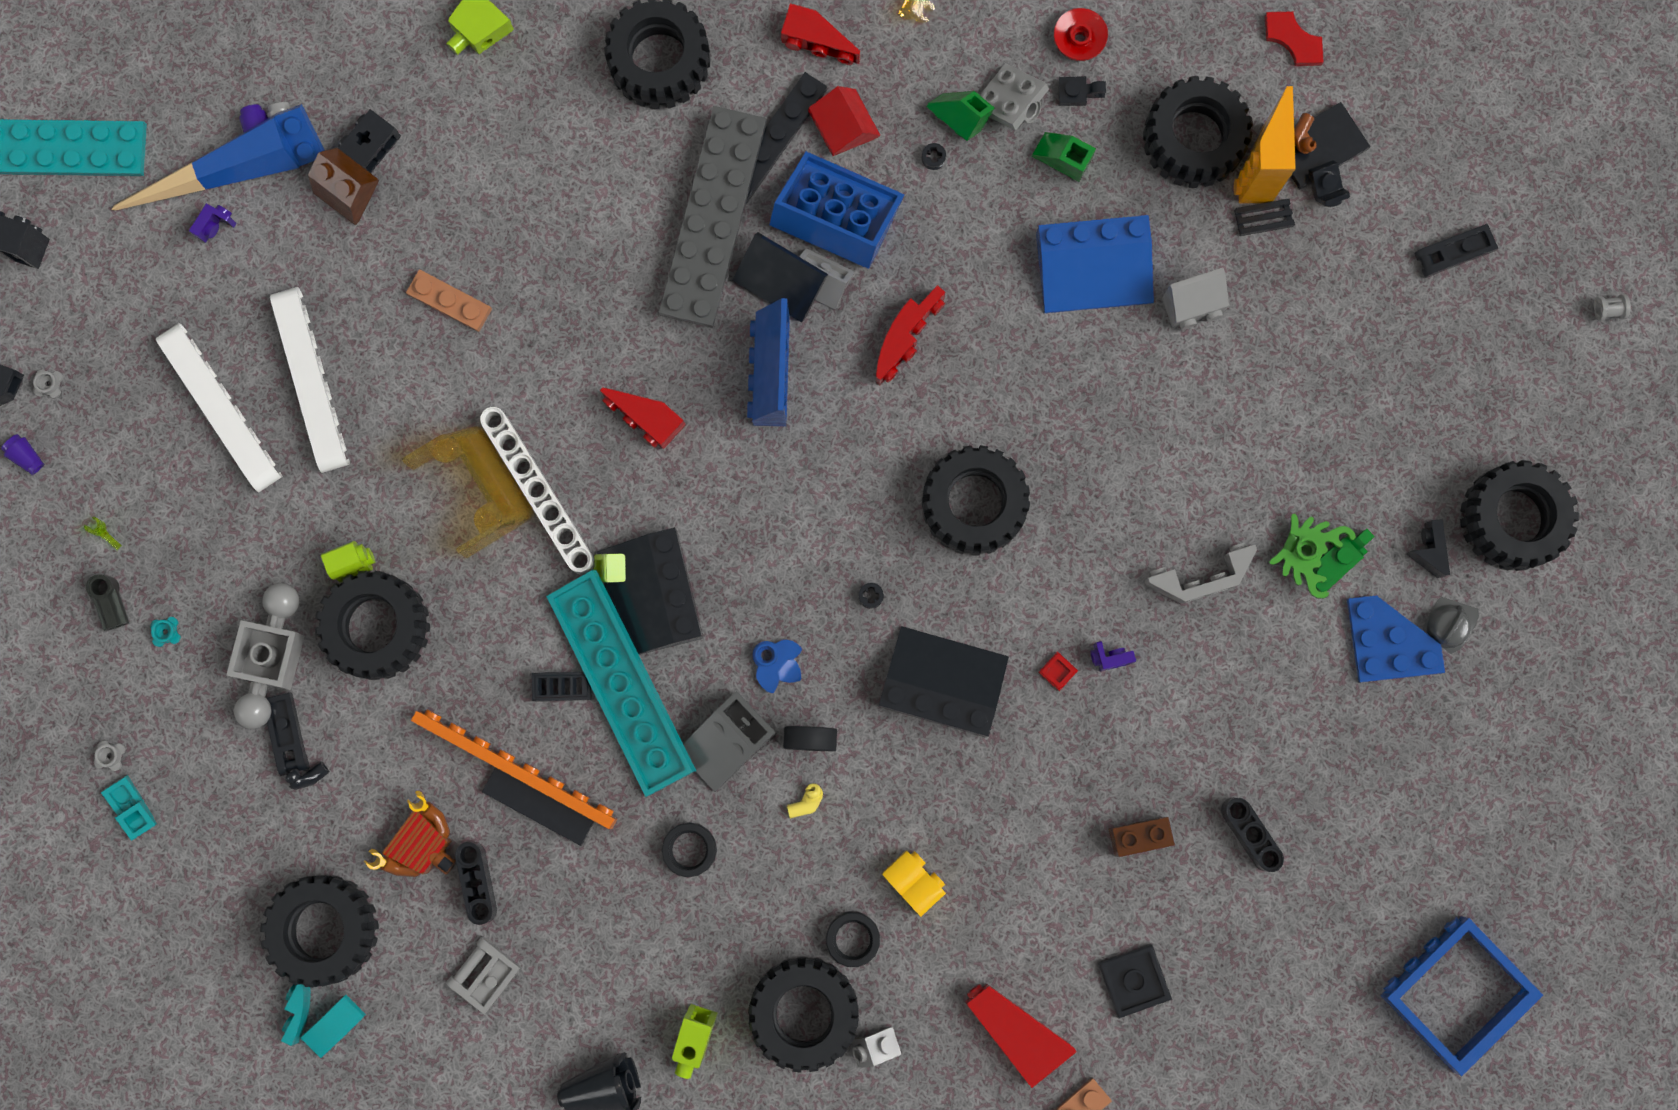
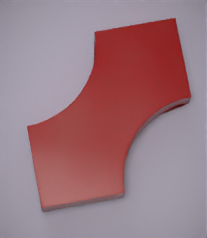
[1265,11,1324,66]

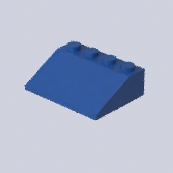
[769,151,905,269]
[1036,215,1154,314]
[747,298,790,427]

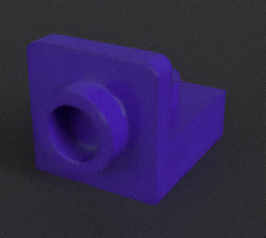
[189,203,237,243]
[1090,641,1136,672]

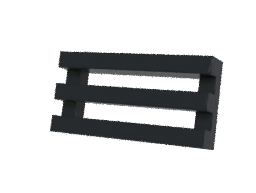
[1234,199,1295,236]

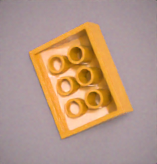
[1234,86,1295,203]

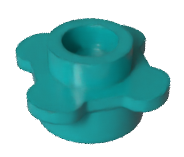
[150,617,181,647]

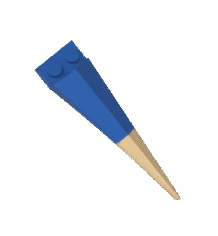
[112,104,325,210]

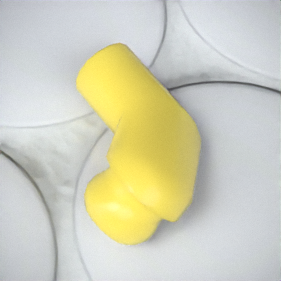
[787,783,823,819]

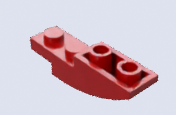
[876,285,946,385]

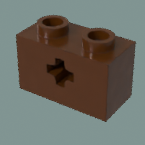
[1108,817,1175,857]

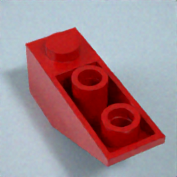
[781,3,860,65]
[600,387,686,449]

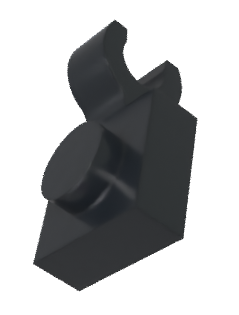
[1059,76,1106,106]

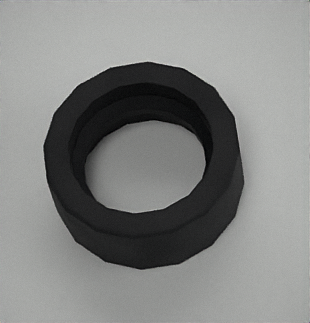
[783,726,837,752]
[661,823,717,878]
[826,912,880,967]

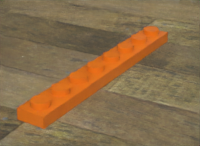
[411,709,617,829]

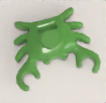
[1269,514,1356,599]

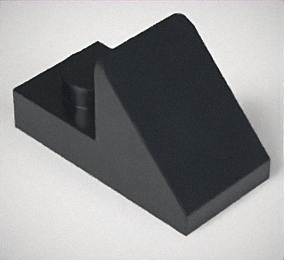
[1406,519,1450,578]

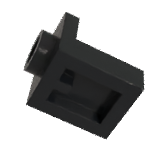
[1308,160,1350,207]

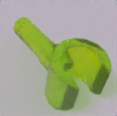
[84,517,122,551]

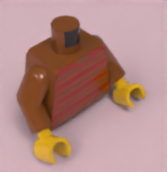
[364,791,456,877]

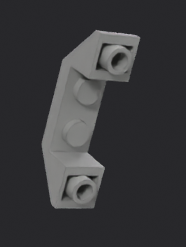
[1144,543,1257,604]

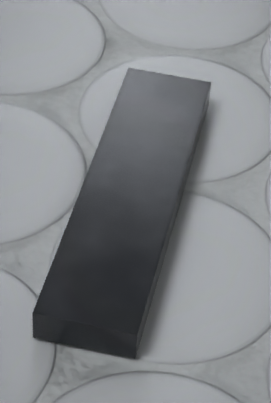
[482,767,595,846]

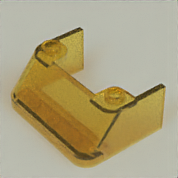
[402,426,533,558]

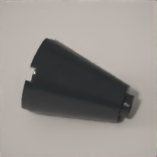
[557,1052,641,1110]

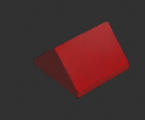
[808,86,880,156]

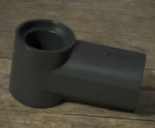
[86,574,130,631]

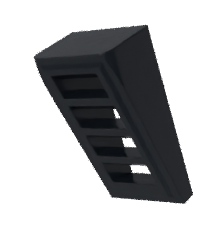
[532,672,591,702]

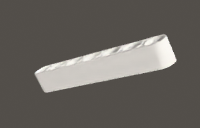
[270,287,350,473]
[156,323,283,492]
[480,407,594,575]

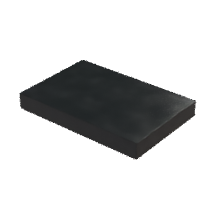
[1291,102,1371,190]
[732,232,828,322]

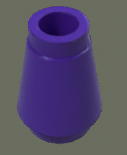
[1,434,45,475]

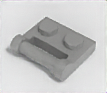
[446,936,522,1015]

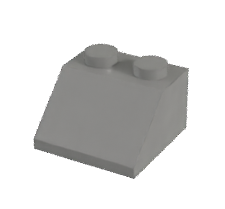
[1162,268,1229,330]

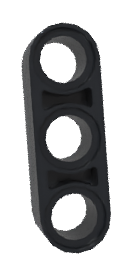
[1221,798,1284,872]

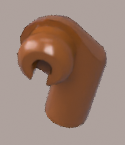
[1294,113,1316,154]

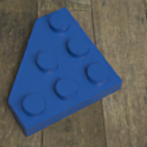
[1347,595,1445,683]

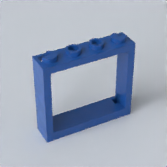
[1380,916,1543,1076]

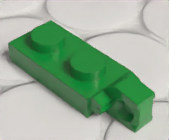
[1303,528,1375,592]

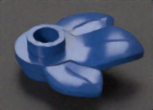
[752,640,802,693]

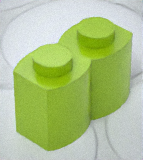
[321,541,375,583]

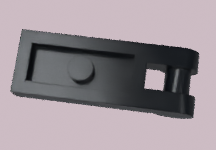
[1414,223,1498,278]
[267,692,310,776]

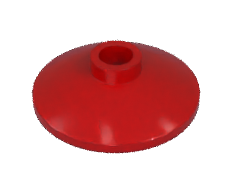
[1054,8,1108,61]

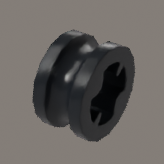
[922,143,946,170]
[859,583,884,609]

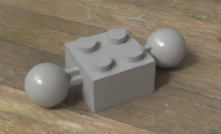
[226,583,305,729]

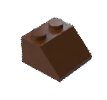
[308,148,379,225]

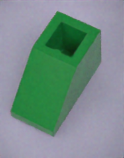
[926,91,995,141]
[1032,132,1096,182]

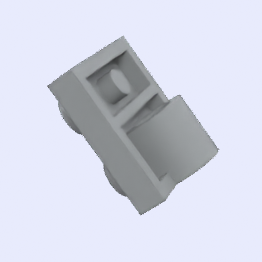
[980,63,1049,131]

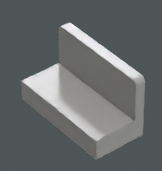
[799,248,855,309]

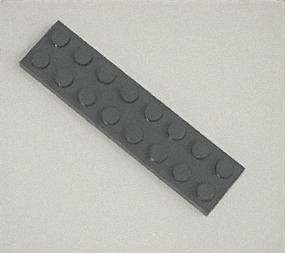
[659,106,767,328]

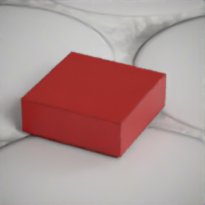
[1038,651,1078,691]

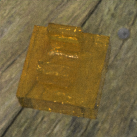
[898,0,935,23]

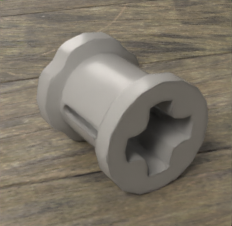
[1594,294,1631,321]

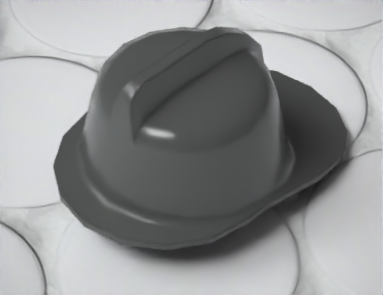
[1423,596,1479,654]

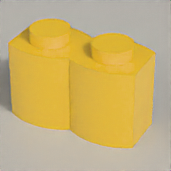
[881,850,946,917]

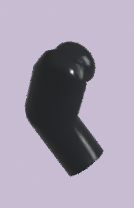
[285,761,330,790]

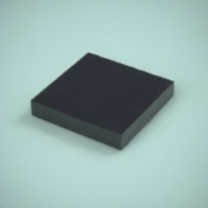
[1098,944,1172,1019]

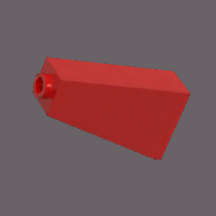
[965,984,1077,1088]

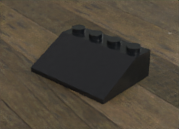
[596,527,704,655]
[878,626,1009,738]

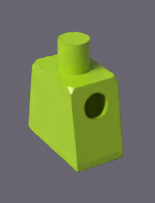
[446,0,514,55]
[672,1004,718,1079]

